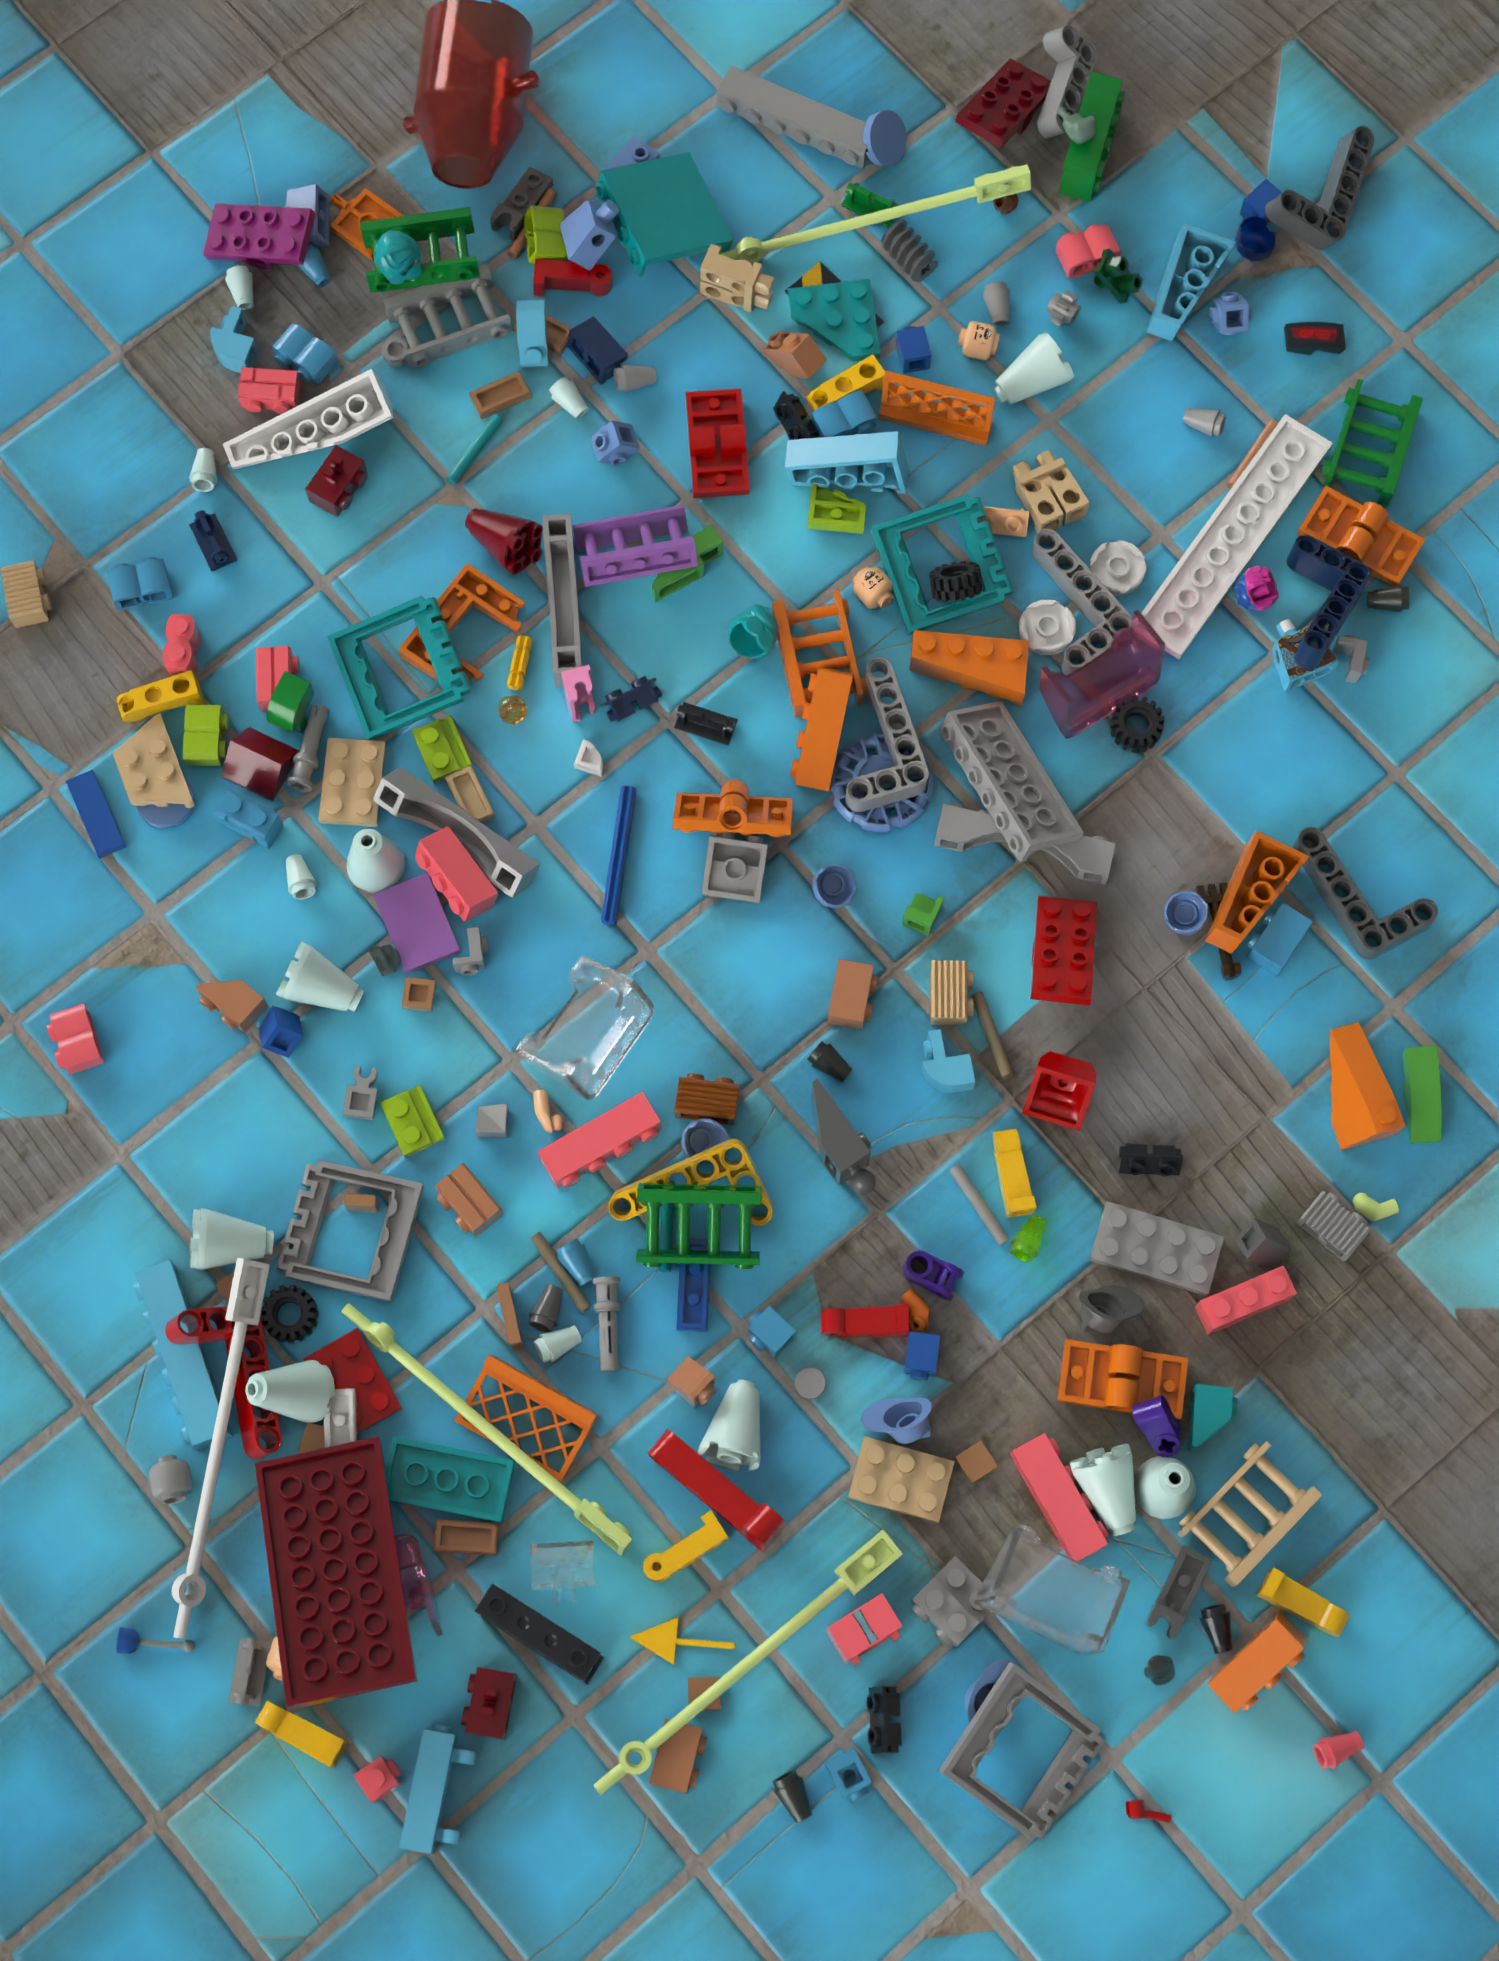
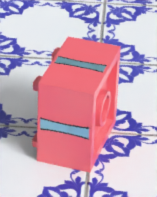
[826,1593,903,1666]

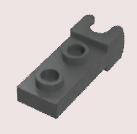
[491,167,553,240]
[1145,1545,1212,1639]

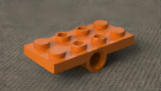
[1297,485,1426,586]
[673,780,793,837]
[1057,1339,1189,1421]

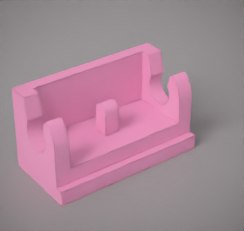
[561,665,595,723]

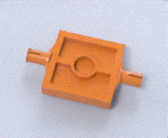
[330,188,404,261]

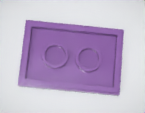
[373,873,461,975]

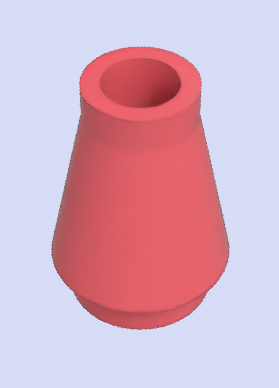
[1313,1731,1364,1769]

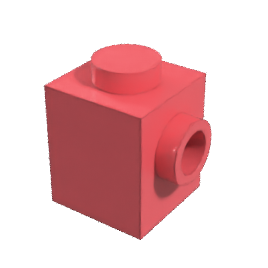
[354,1756,402,1803]

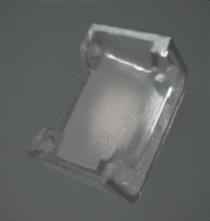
[514,955,654,1100]
[974,1524,1130,1655]

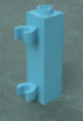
[399,1724,477,1854]

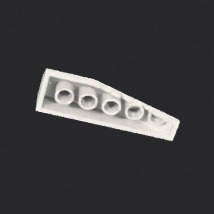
[223,369,393,469]

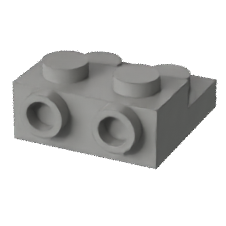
[701,832,769,903]
[911,1556,1000,1647]

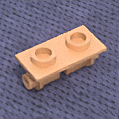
[977,506,1030,537]

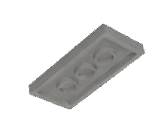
[1089,1201,1224,1296]

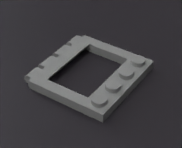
[276,1160,425,1303]
[938,1662,1105,1839]

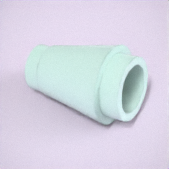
[225,265,254,310]
[549,377,589,419]
[189,448,218,492]
[285,854,317,900]
[534,1325,582,1363]

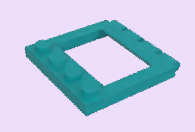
[870,494,1014,635]
[327,596,472,741]

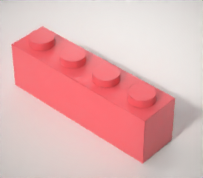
[537,1091,662,1189]
[1010,1433,1109,1565]

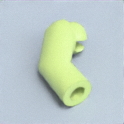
[1353,1193,1399,1221]

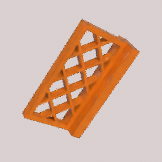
[878,371,996,446]
[454,1355,600,1482]

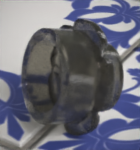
[1144,1655,1175,1685]

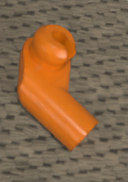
[900,1287,930,1333]

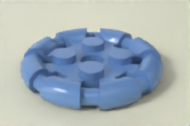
[829,733,934,833]

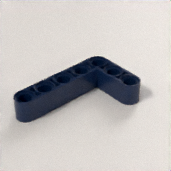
[1286,535,1371,669]

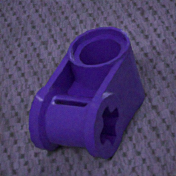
[903,1251,964,1301]
[1132,1395,1181,1458]

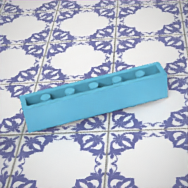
[133,1260,233,1450]

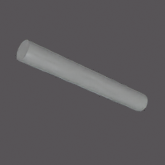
[949,1164,1009,1246]

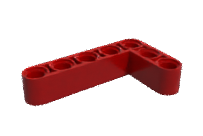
[165,1306,282,1460]
[647,1429,785,1553]

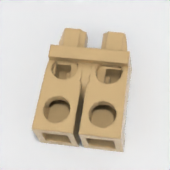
[700,244,774,313]
[1012,450,1090,533]

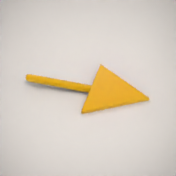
[629,1617,736,1665]

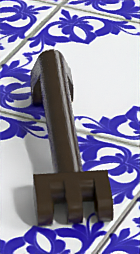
[1196,882,1242,981]

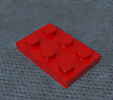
[303,1328,402,1435]

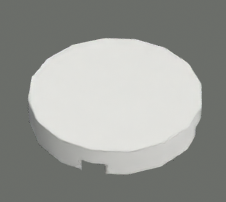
[1089,540,1146,596]
[1019,600,1076,655]

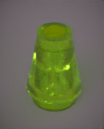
[1010,1215,1047,1262]

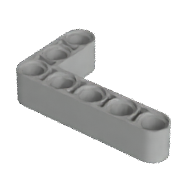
[1032,529,1134,679]
[846,657,929,812]

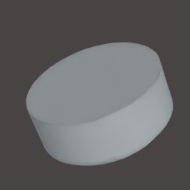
[382,337,410,367]
[794,1367,825,1400]

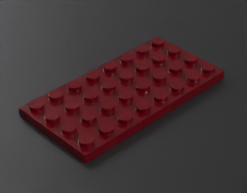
[255,1436,418,1710]

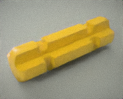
[507,635,533,691]

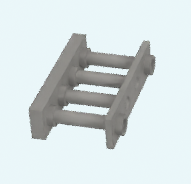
[383,263,512,369]

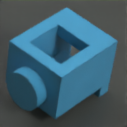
[825,1747,872,1801]

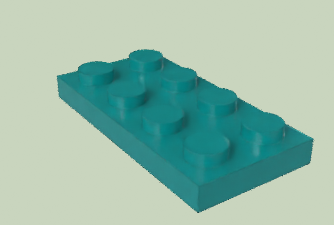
[385,1436,515,1524]

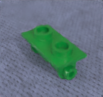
[841,183,899,228]

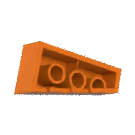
[910,630,1029,707]

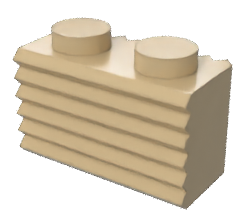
[0,560,52,628]
[930,960,973,1025]

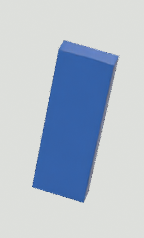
[66,769,126,859]
[676,1239,711,1332]

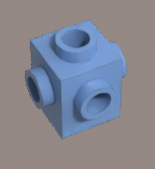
[1209,292,1251,335]
[591,420,640,466]

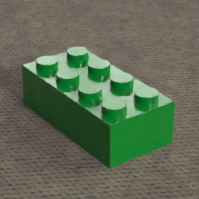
[1059,72,1125,202]

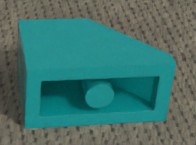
[1188,1384,1238,1451]

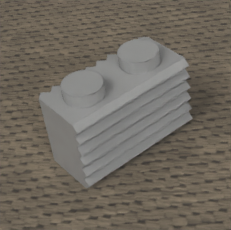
[1296,1191,1371,1262]

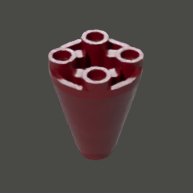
[465,508,543,575]

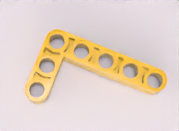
[608,1139,773,1226]

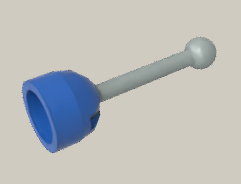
[116,1627,195,1654]

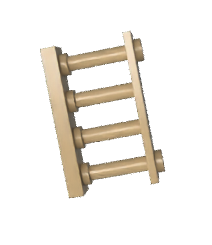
[1177,1441,1322,1588]

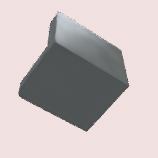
[1235,1218,1291,1269]

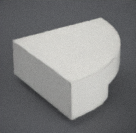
[574,739,603,777]

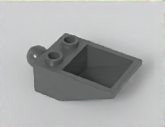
[811,1079,876,1194]

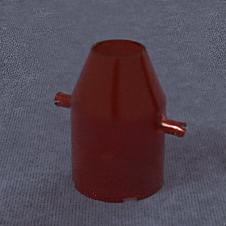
[403,0,539,189]

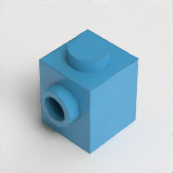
[748,1306,796,1358]

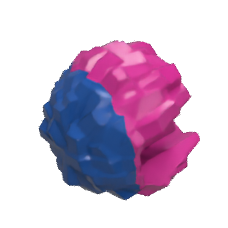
[1234,565,1279,612]

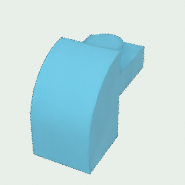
[516,300,548,367]
[210,306,258,373]
[921,1029,975,1093]

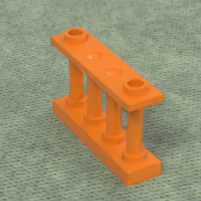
[772,590,867,717]

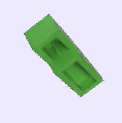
[652,524,723,602]
[1402,1046,1442,1144]

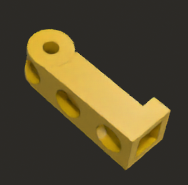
[806,355,885,411]
[116,670,205,722]
[993,1128,1037,1218]
[643,1510,729,1582]
[1256,1567,1350,1637]
[255,1701,348,1768]

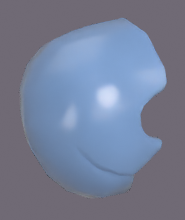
[812,863,857,908]
[1164,891,1209,936]
[681,1118,730,1164]

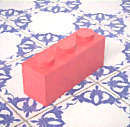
[415,826,498,922]
[1194,1265,1297,1335]

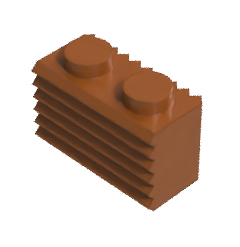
[674,1073,739,1126]

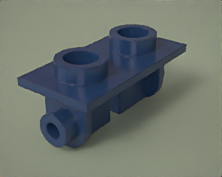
[189,510,238,572]
[600,676,662,722]

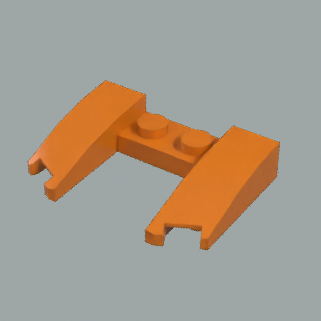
[398,563,525,682]

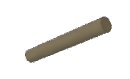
[971,992,1013,1078]
[531,1232,592,1313]

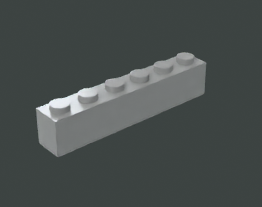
[717,66,869,168]

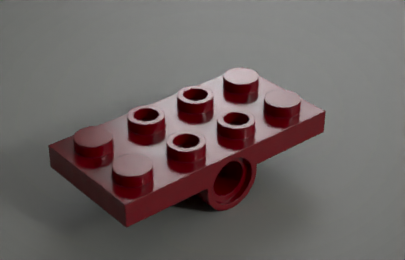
[955,58,1051,148]

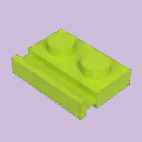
[411,715,473,784]
[380,1085,445,1158]

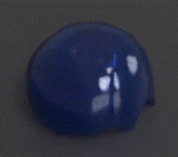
[1234,216,1276,262]

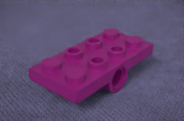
[203,203,316,269]

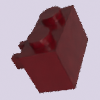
[305,445,368,517]
[461,1667,517,1740]

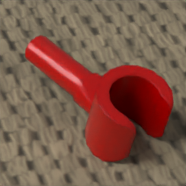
[1126,1800,1171,1823]

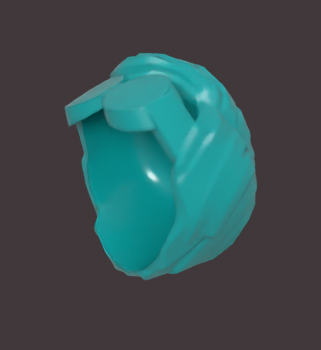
[374,230,422,284]
[728,604,778,659]

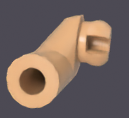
[533,1090,563,1133]

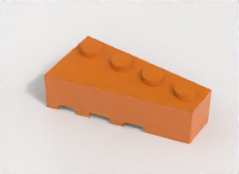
[790,667,853,791]
[1205,831,1310,954]

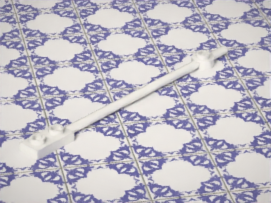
[172,1258,270,1639]

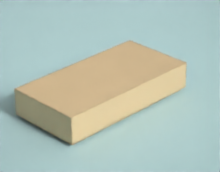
[445,765,496,823]

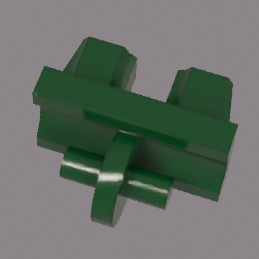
[1094,249,1143,303]

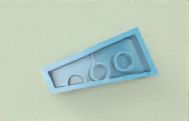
[1146,223,1236,341]
[785,431,909,494]

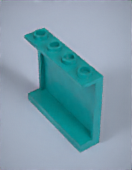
[595,152,734,277]

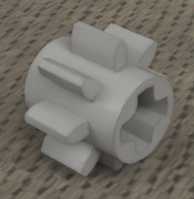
[1046,290,1081,327]

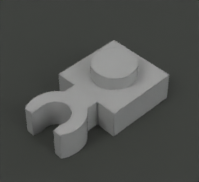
[342,1066,379,1121]

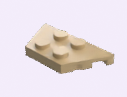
[113,713,195,808]

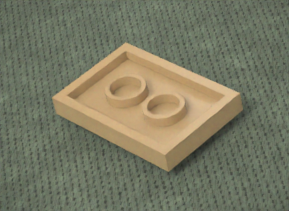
[318,738,387,827]
[848,1436,955,1523]

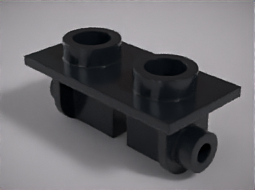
[773,391,820,440]
[674,702,738,746]
[1119,1143,1183,1176]
[866,1686,902,1754]

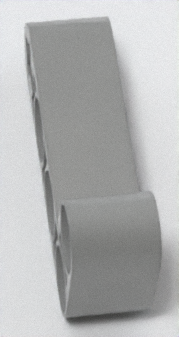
[1037,24,1097,139]

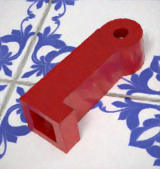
[533,259,613,297]
[820,1304,909,1338]

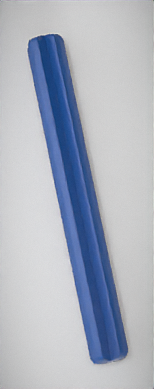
[601,786,637,925]

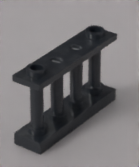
[475,1583,604,1686]

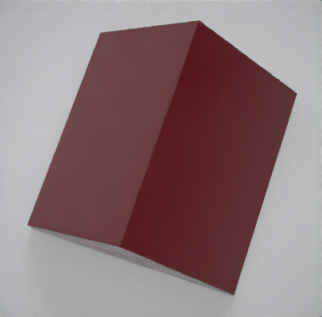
[221,727,300,801]

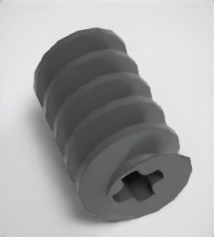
[881,219,938,282]

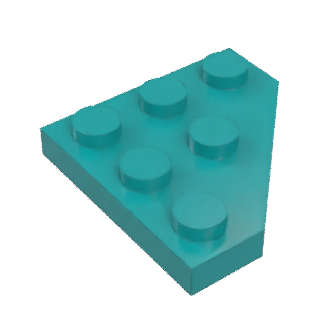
[788,279,881,362]

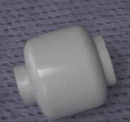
[149,1455,193,1504]

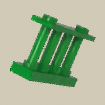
[360,207,480,293]
[1321,379,1423,507]
[636,1183,761,1269]

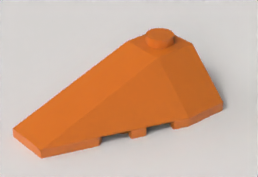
[1329,1022,1406,1151]

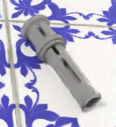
[286,704,330,792]
[593,1277,621,1372]

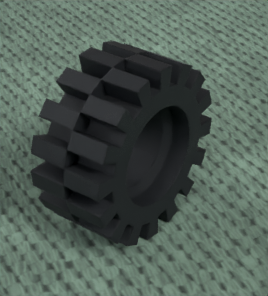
[929,561,983,602]
[1110,696,1165,753]
[261,1285,319,1344]

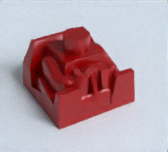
[1022,1051,1097,1131]

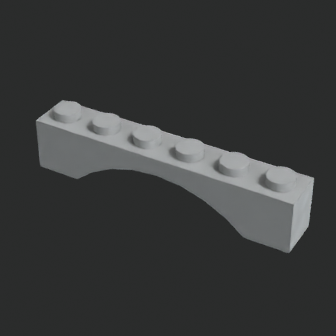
[542,514,583,687]
[373,767,540,898]
[934,803,1116,885]

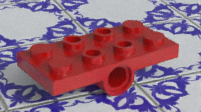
[686,388,750,498]
[1030,896,1097,1006]

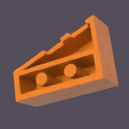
[1207,1610,1307,1713]

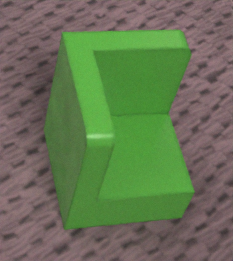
[902,893,945,936]

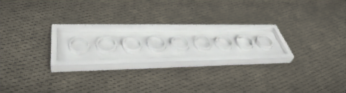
[1133,414,1333,660]

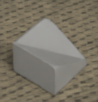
[475,1104,509,1138]

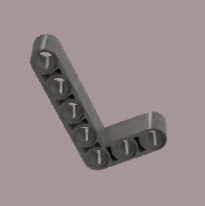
[1265,126,1374,250]
[1293,827,1438,959]

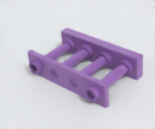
[572,505,698,587]

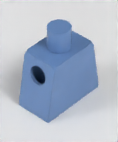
[560,200,619,271]

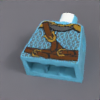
[1271,619,1339,692]

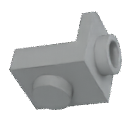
[1333,635,1369,683]
[453,927,489,975]

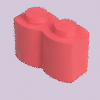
[1055,224,1121,278]
[163,614,201,677]
[47,1003,104,1075]

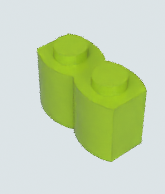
[524,205,568,265]
[183,705,229,766]

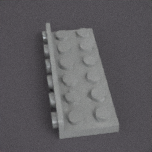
[940,701,1084,862]

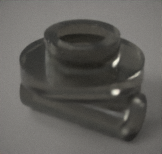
[369,944,401,976]

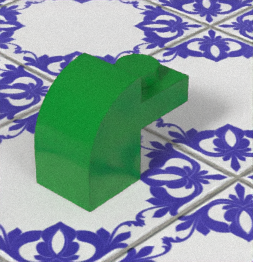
[267,671,315,734]

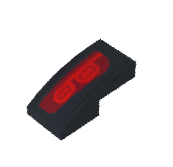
[1284,322,1346,355]

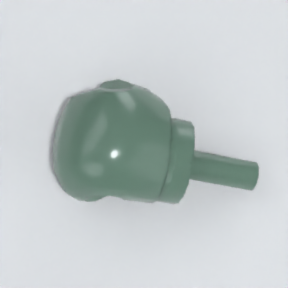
[1056,107,1097,144]

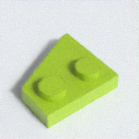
[807,484,866,534]

